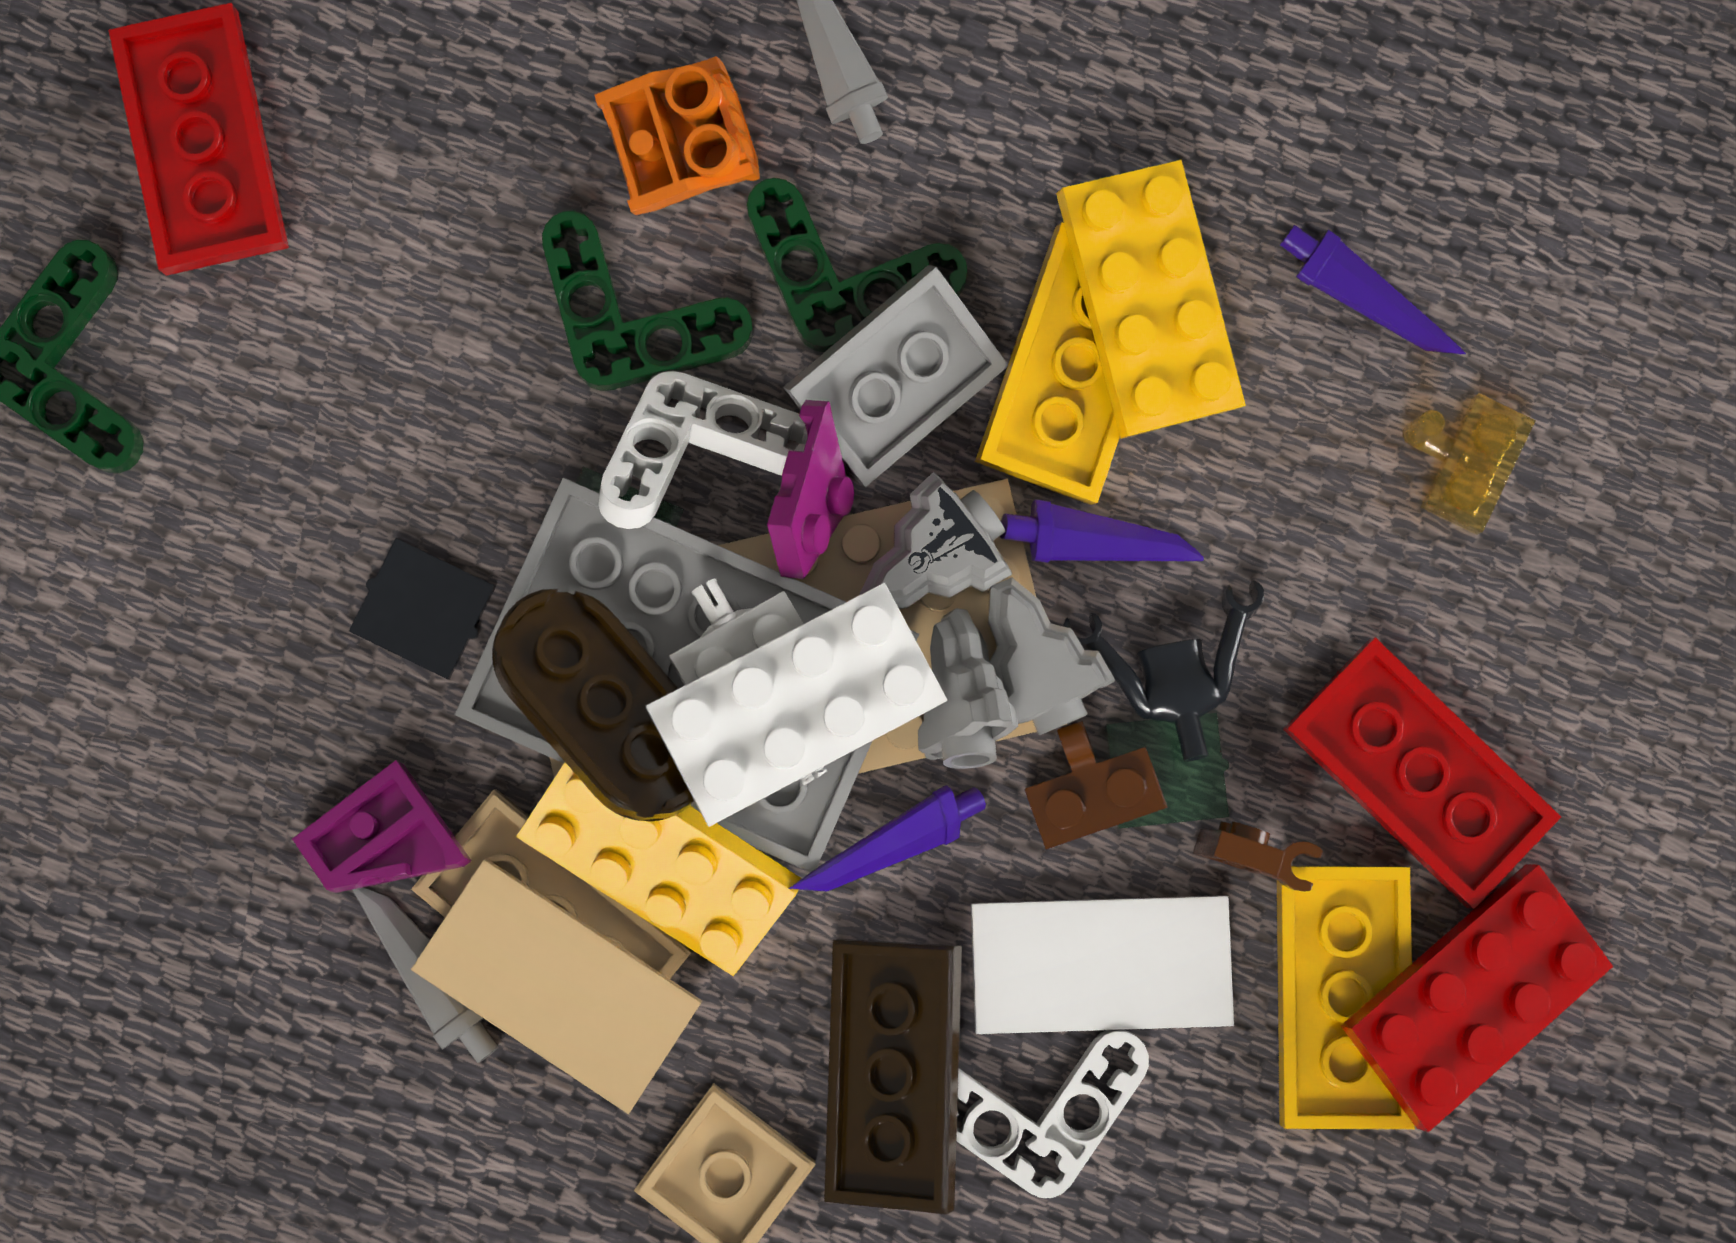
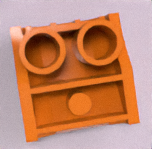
[594,56,760,215]

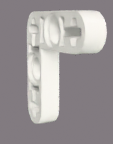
[598,371,808,529]
[956,1030,1149,1198]

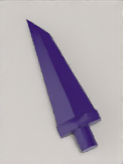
[1280,225,1466,354]
[1000,499,1204,563]
[788,785,986,891]

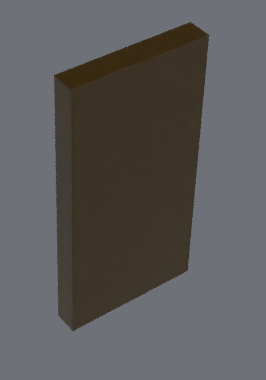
[824,939,962,1215]

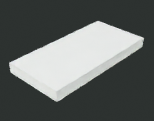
[971,895,1234,1034]

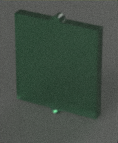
[1106,713,1229,829]

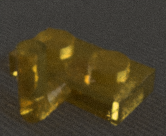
[1402,393,1536,535]

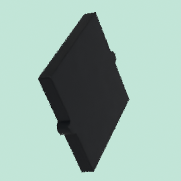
[349,538,496,680]

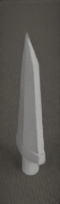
[796,0,888,144]
[352,887,499,1063]

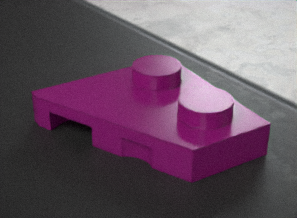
[767,400,854,579]
[292,760,472,893]

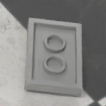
[783,265,1008,487]

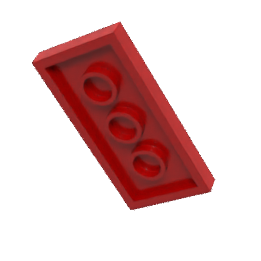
[108,3,289,276]
[1283,637,1561,909]
[1341,864,1614,1132]

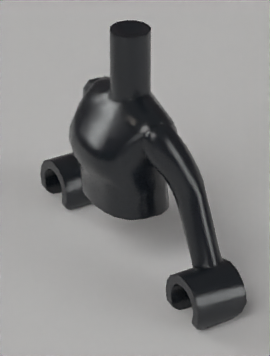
[1063,580,1264,762]

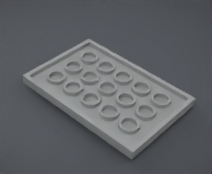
[455,478,919,872]

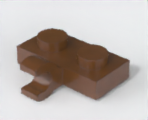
[1024,721,1168,849]
[1193,821,1323,892]

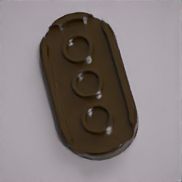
[492,589,694,822]

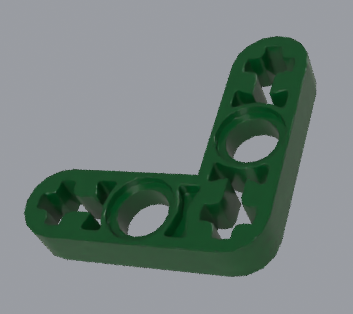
[747,178,968,352]
[542,211,753,391]
[0,240,144,473]

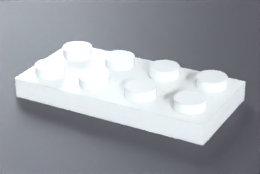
[646,583,948,827]

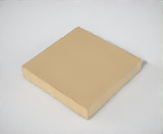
[634,1083,816,1243]

